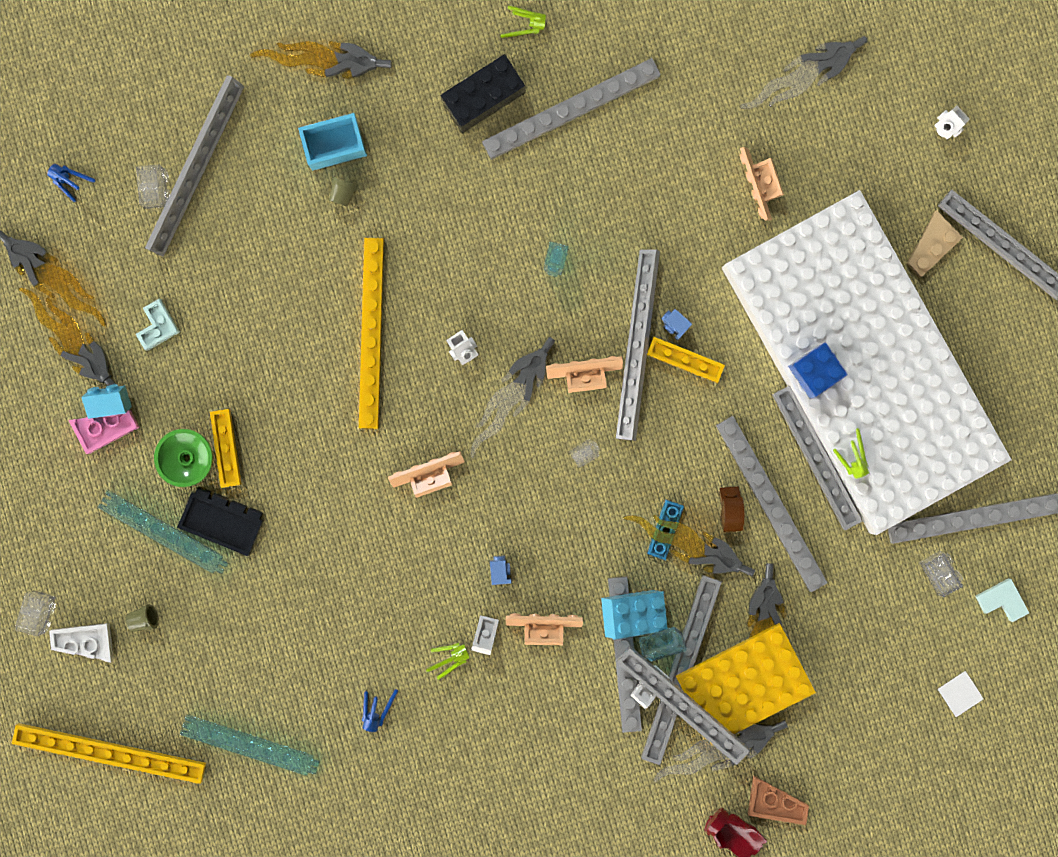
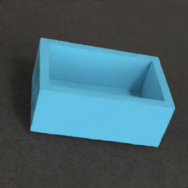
[298,113,367,171]
[601,590,668,639]

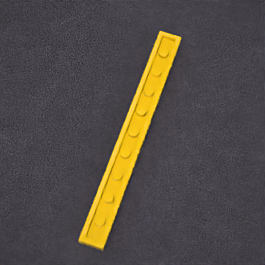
[359,238,384,429]
[11,723,206,784]

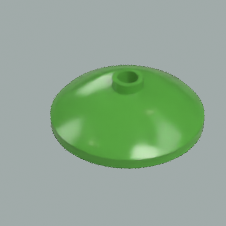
[154,429,213,487]

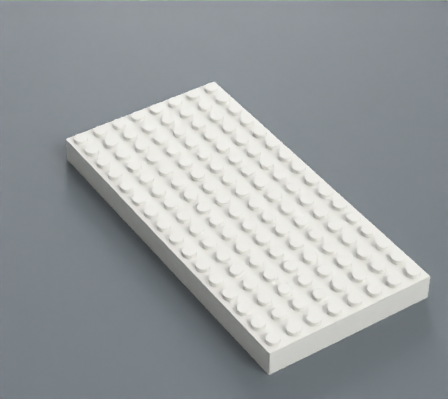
[722,190,1011,535]

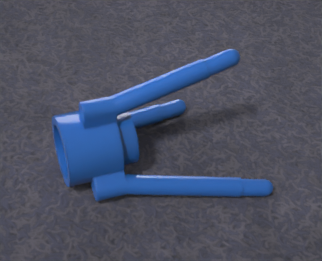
[47,164,96,202]
[362,689,398,732]

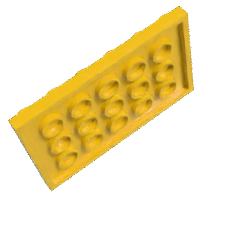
[676,623,816,745]

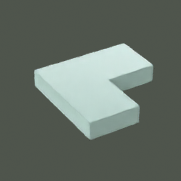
[136,299,180,351]
[975,578,1029,622]

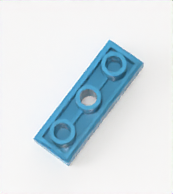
[647,499,684,560]

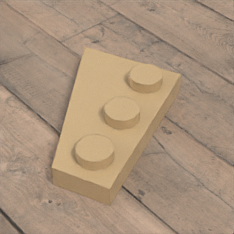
[906,210,963,278]

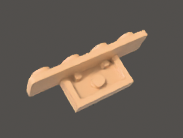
[740,147,784,221]
[546,356,623,393]
[388,451,465,498]
[506,613,583,645]

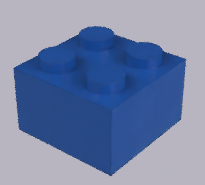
[788,342,848,398]

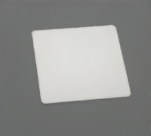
[938,671,983,717]

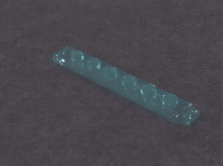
[98,490,228,574]
[180,715,320,775]

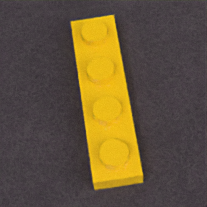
[647,337,725,383]
[210,409,242,488]

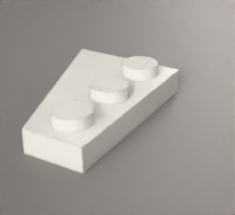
[49,623,114,663]

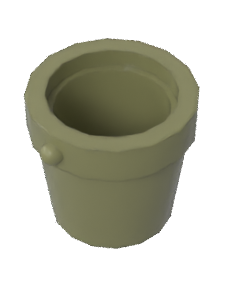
[329,177,357,207]
[126,604,158,632]

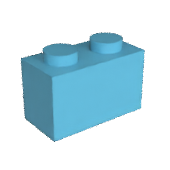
[81,384,132,419]

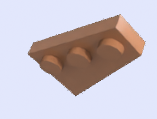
[747,775,809,825]

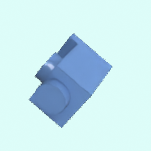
[661,309,692,340]
[490,556,511,585]

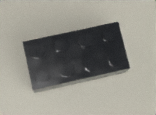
[440,54,526,134]

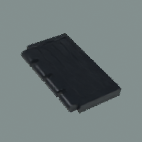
[177,486,264,556]

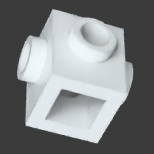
[934,106,970,139]
[446,330,478,365]

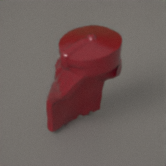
[704,807,767,857]

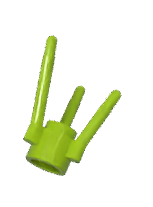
[501,6,546,38]
[833,428,870,479]
[426,642,470,680]

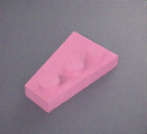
[68,410,140,454]

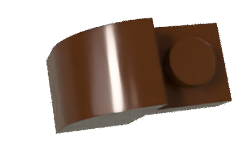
[719,486,744,532]

